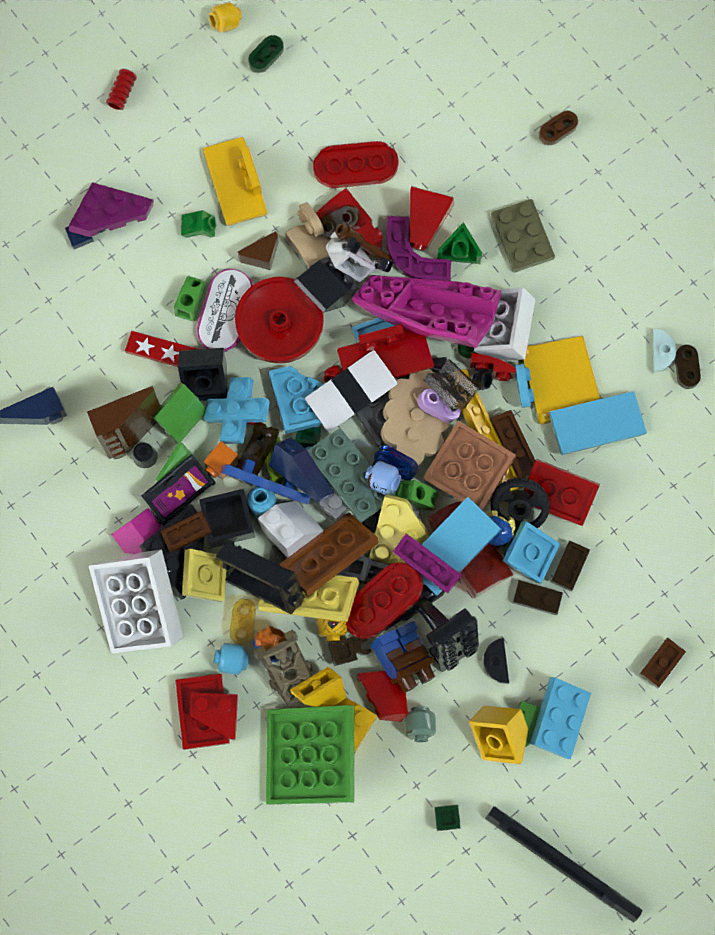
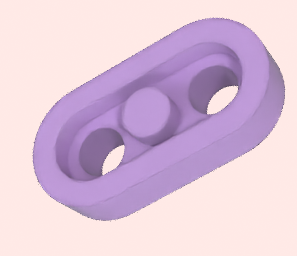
[417,389,460,423]

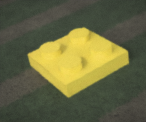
[182,549,226,602]

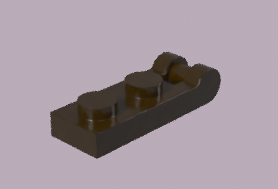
[233,422,279,486]

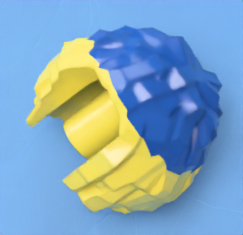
[487,510,515,546]

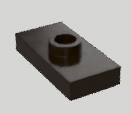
[551,540,590,592]

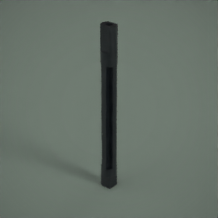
[485,806,643,923]

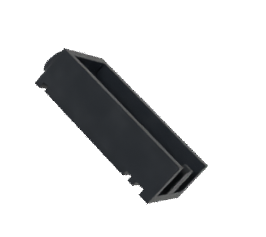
[215,540,305,615]

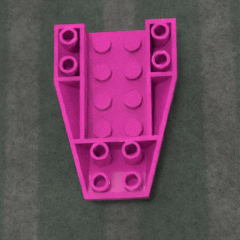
[352,275,501,348]

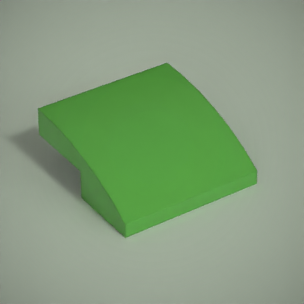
[151,383,206,444]

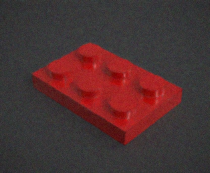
[523,458,600,526]
[175,674,230,750]

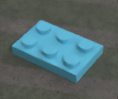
[530,677,591,760]

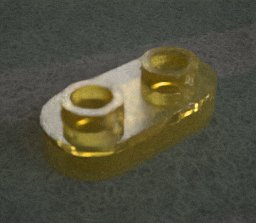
[230,599,256,645]

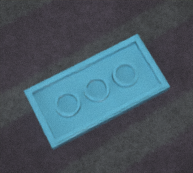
[549,391,647,455]
[404,497,502,595]

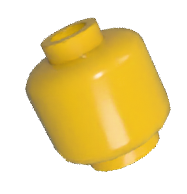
[209,2,242,32]

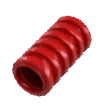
[106,69,137,110]

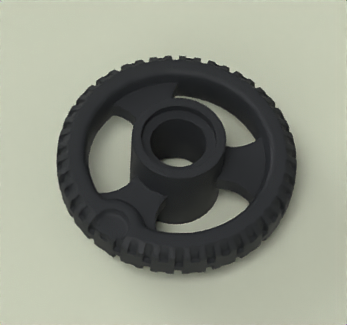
[491,477,550,533]

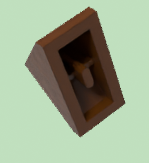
[238,231,279,270]

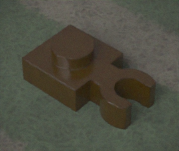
[328,638,372,667]

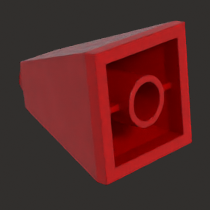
[410,186,454,251]

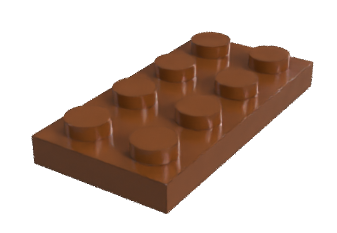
[279,512,379,596]

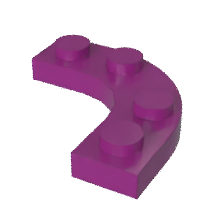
[387,216,451,281]

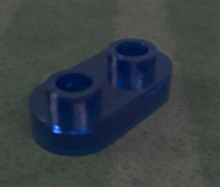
[374,446,419,480]

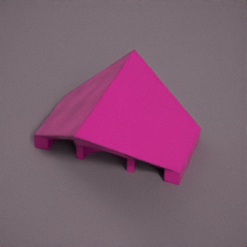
[111,508,161,554]

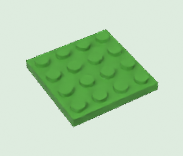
[266,705,354,805]

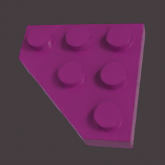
[69,182,154,237]

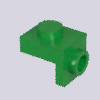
[181,210,216,238]

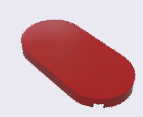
[313,141,399,188]
[346,563,423,639]

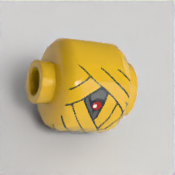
[316,618,347,642]

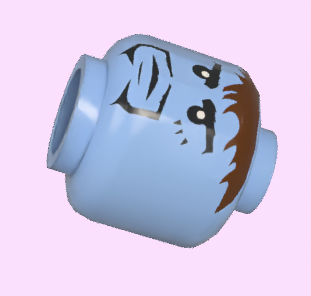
[365,461,401,495]

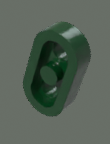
[248,35,284,73]

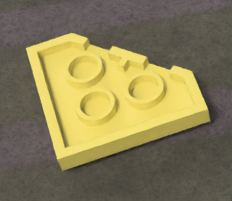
[369,494,429,564]

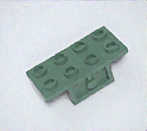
[307,429,395,523]

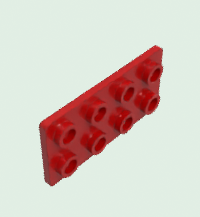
[337,324,434,378]

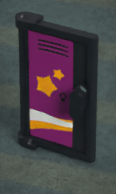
[141,454,216,526]

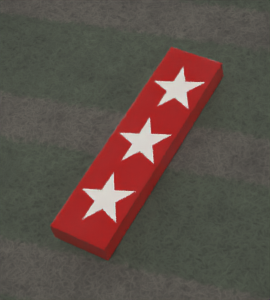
[125,330,197,367]

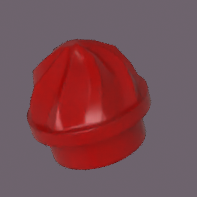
[324,365,343,383]

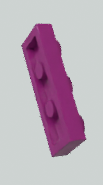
[393,533,462,594]

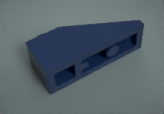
[0,387,67,425]
[269,438,334,503]

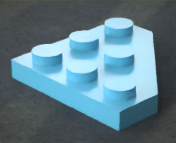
[268,366,350,434]

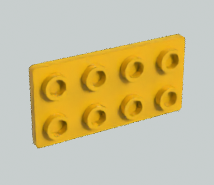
[203,137,268,226]

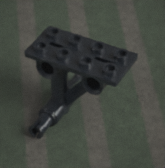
[385,578,479,672]

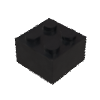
[199,489,255,548]

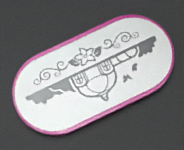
[197,269,253,352]

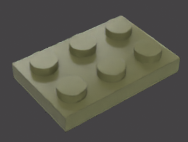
[491,199,555,273]

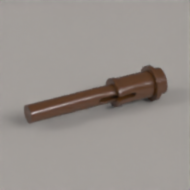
[335,223,391,261]

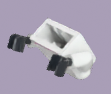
[325,232,393,282]

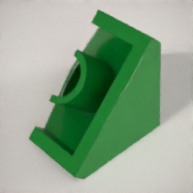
[437,222,482,264]

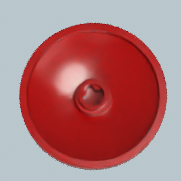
[235,277,324,363]

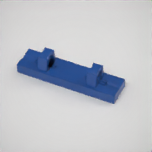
[220,459,311,505]

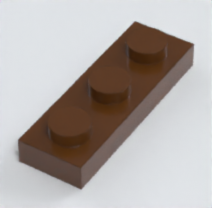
[491,410,536,478]

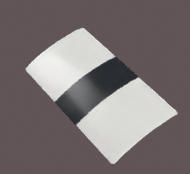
[305,350,398,432]

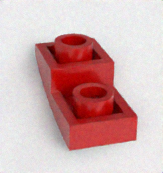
[470,353,516,381]

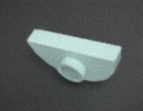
[653,329,676,373]

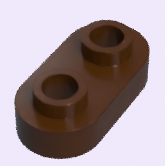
[539,111,578,145]

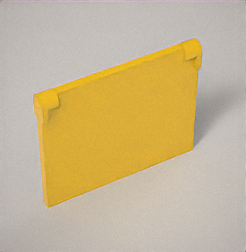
[522,336,600,424]

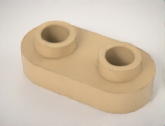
[297,202,324,237]

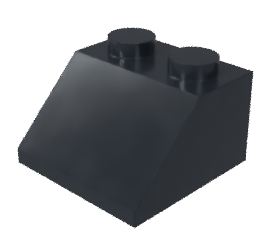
[294,258,359,313]
[178,348,228,401]

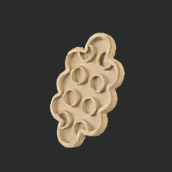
[381,369,449,469]

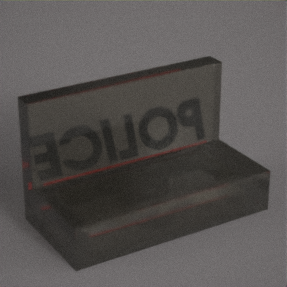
[424,359,479,409]

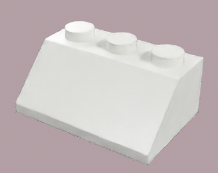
[474,288,535,360]

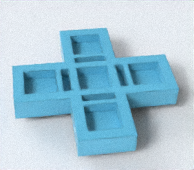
[204,377,270,444]

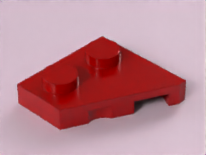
[190,693,238,740]

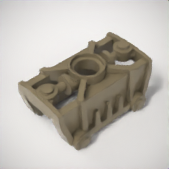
[254,629,313,705]

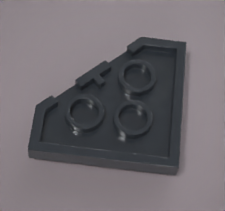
[139,504,204,600]

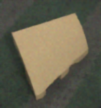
[286,225,330,268]

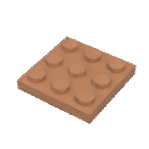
[423,421,516,510]

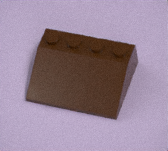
[87,386,160,459]

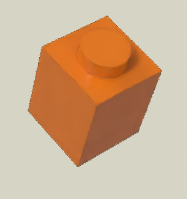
[204,441,239,480]

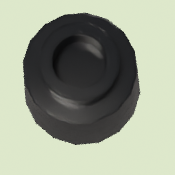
[133,442,158,468]

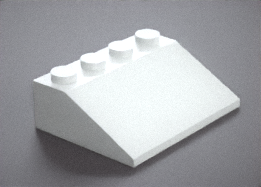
[89,550,184,653]

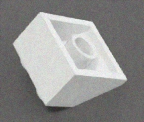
[258,501,324,558]

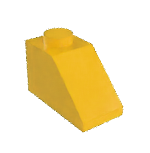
[290,667,346,707]

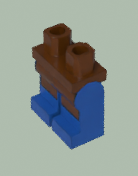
[370,621,435,693]

